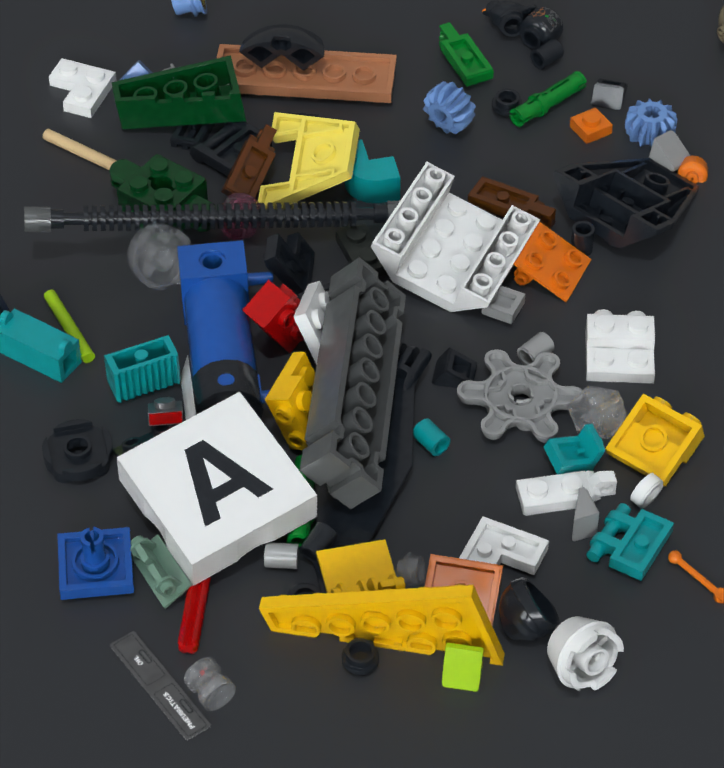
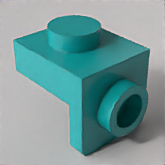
[543,424,605,474]

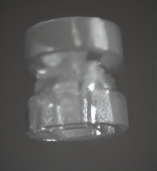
[184,657,236,711]

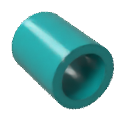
[413,418,451,456]

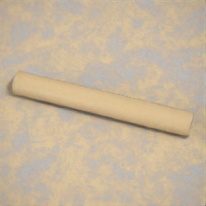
[43,129,117,170]

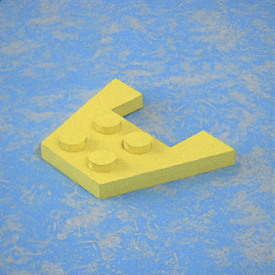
[257,112,360,209]

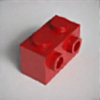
[242,280,304,353]

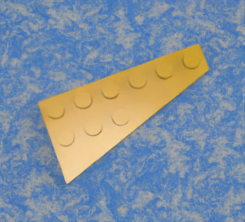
[259,584,505,666]

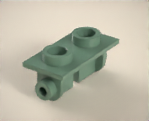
[130,534,192,609]

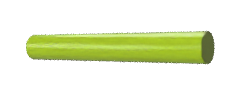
[43,289,95,363]

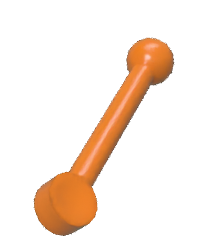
[668,550,724,604]

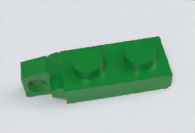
[439,22,494,87]

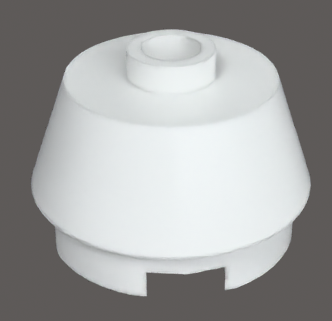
[547,616,624,691]

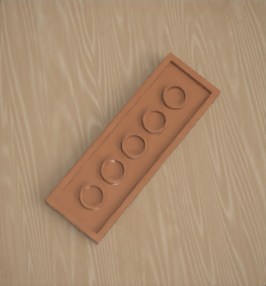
[216,44,397,103]

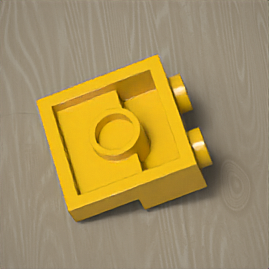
[265,352,315,450]
[605,393,705,487]

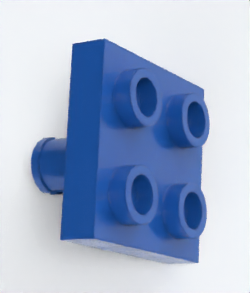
[57,527,134,600]

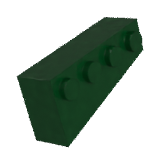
[111,55,246,129]

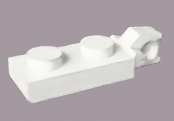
[516,470,617,516]

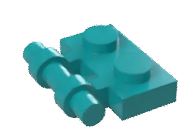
[586,503,674,581]

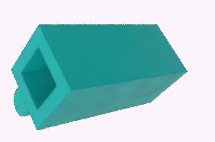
[0,308,82,383]

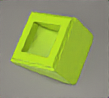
[442,642,484,692]

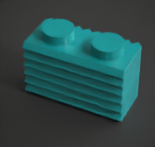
[103,335,181,403]

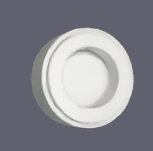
[630,473,663,508]

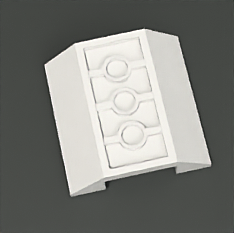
[371,162,540,312]

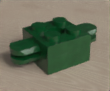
[109,154,216,242]

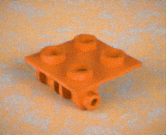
[513,222,592,302]

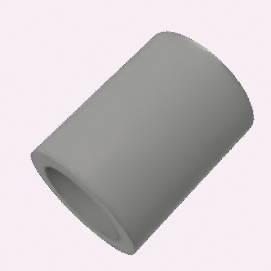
[517,332,554,365]
[264,542,299,569]

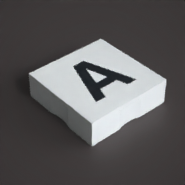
[117,392,317,586]

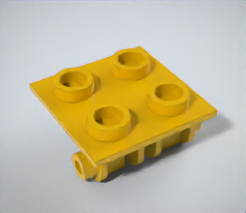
[316,539,405,593]

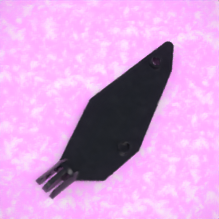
[313,343,432,593]

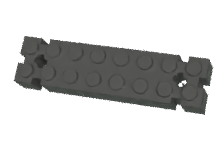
[300,257,406,509]

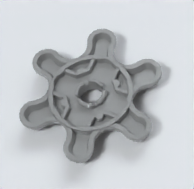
[457,349,585,443]

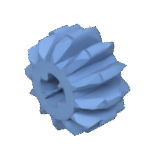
[423,81,476,134]
[625,98,677,148]

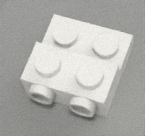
[585,309,655,384]

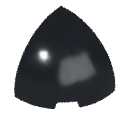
[239,24,325,71]

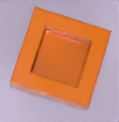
[570,107,613,144]

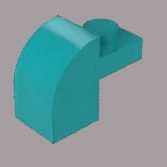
[345,139,401,203]

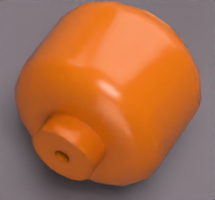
[677,155,708,184]

